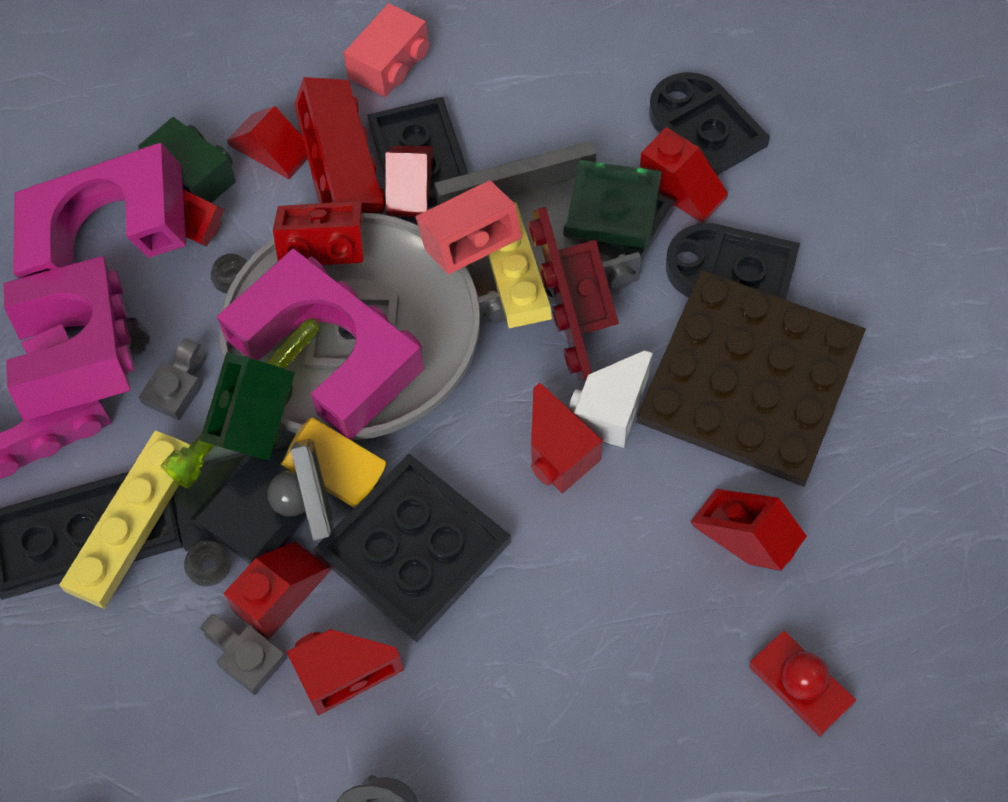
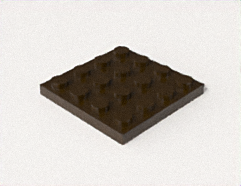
[636,270,866,487]

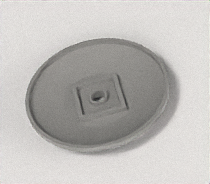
[219,213,480,441]

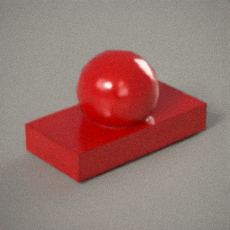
[748,631,856,737]

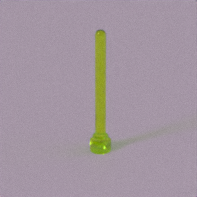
[160,318,320,489]

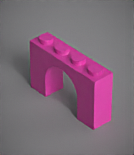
[13,143,186,278]
[216,249,424,440]
[3,256,135,421]
[0,324,112,478]

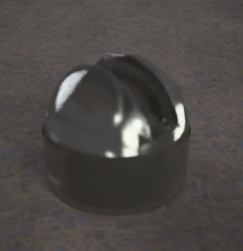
[125,317,150,356]

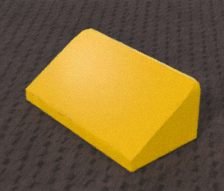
[281,418,387,508]

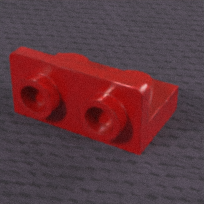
[273,201,364,265]

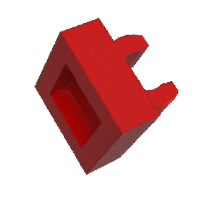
[183,190,225,246]

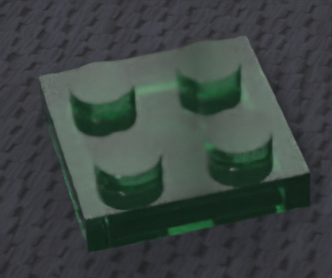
[566,160,662,248]

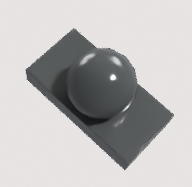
[267,439,334,540]

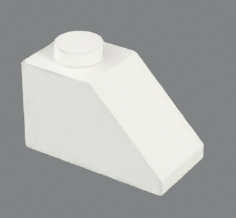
[569,351,653,448]

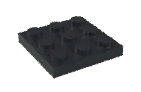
[313,454,511,642]

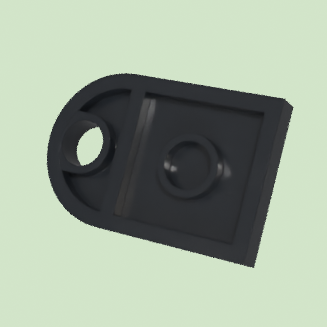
[649,72,770,175]
[666,223,800,300]

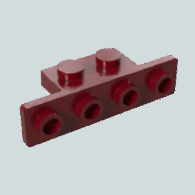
[528,206,619,381]

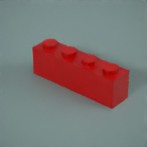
[294,77,385,214]

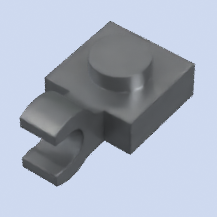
[138,338,207,421]
[200,613,287,695]

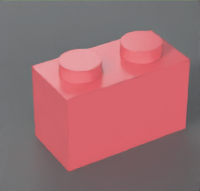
[343,3,430,97]
[416,180,522,275]

